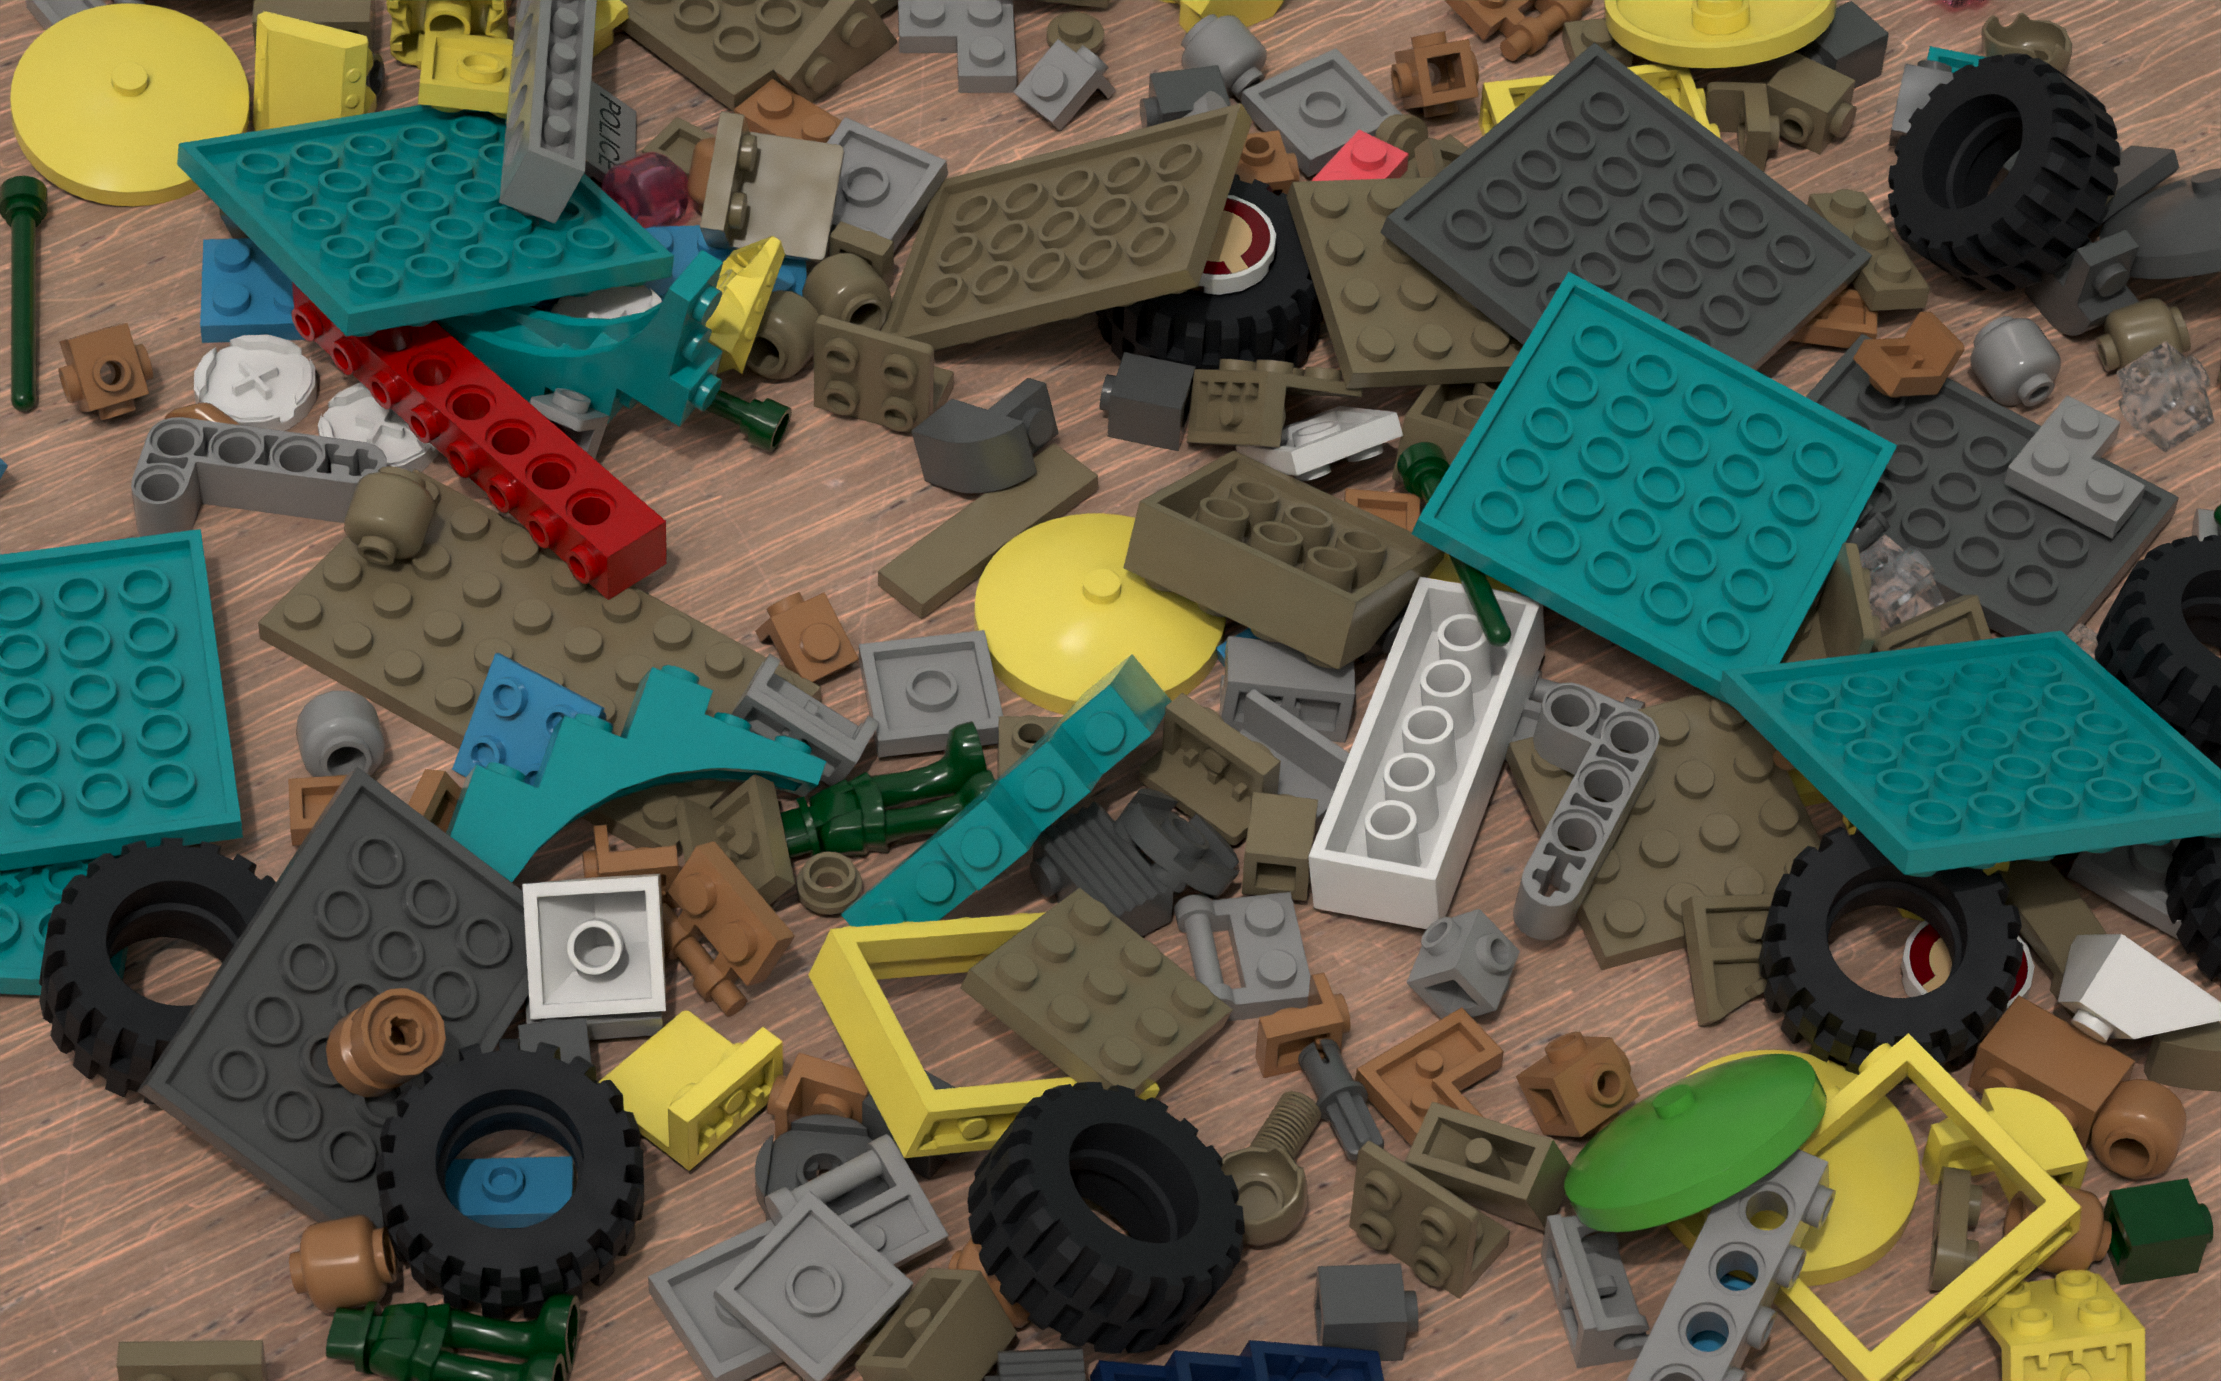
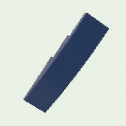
[1090,1340,1384,1381]

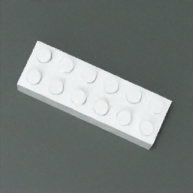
[1308,577,1546,929]

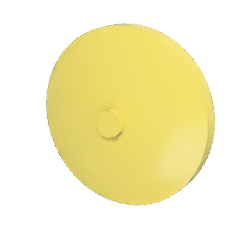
[1604,0,1836,68]
[10,3,250,207]
[974,513,1226,715]
[1666,1050,1920,1287]

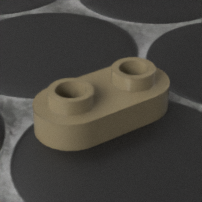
[1929,1166,1983,1291]

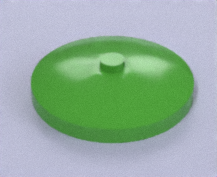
[1564,1054,1827,1232]

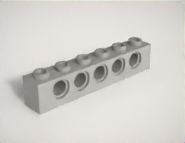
[499,0,597,224]
[1627,1149,1836,1381]

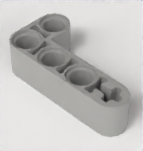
[131,417,387,537]
[1513,682,1660,940]

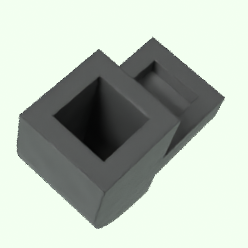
[2024,230,2139,336]
[911,378,1059,493]

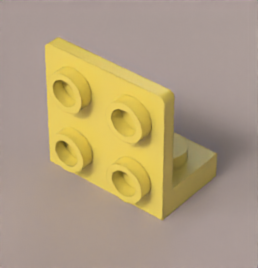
[598,1010,783,1171]
[1978,1270,2145,1381]

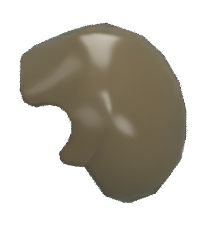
[1981,13,2072,73]
[1221,1146,1308,1246]

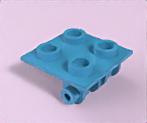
[452,653,613,786]

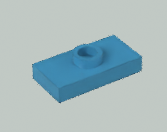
[445,1156,574,1228]

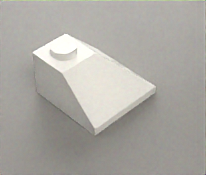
[523,874,666,1019]
[2058,934,2221,1043]

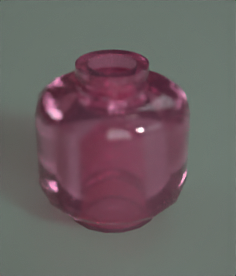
[601,151,689,229]

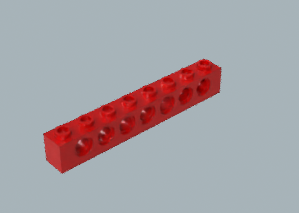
[291,282,667,600]

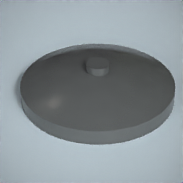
[2099,168,2221,279]

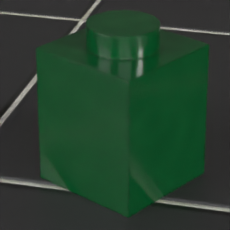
[2103,1178,2213,1285]

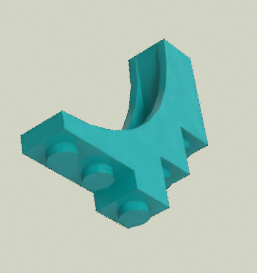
[434,250,723,427]
[841,654,1172,927]
[446,665,826,883]

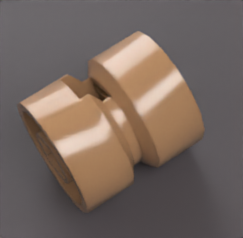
[326,988,446,1098]

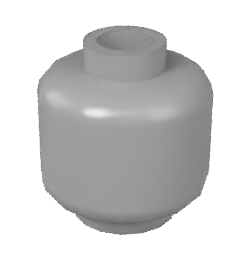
[1181,14,1267,100]
[1970,316,2061,407]
[296,691,385,777]

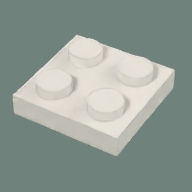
[1236,406,1403,481]

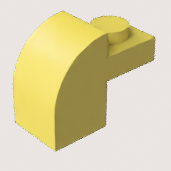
[1922,1087,2088,1204]

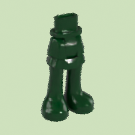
[780,721,995,858]
[326,1293,580,1381]

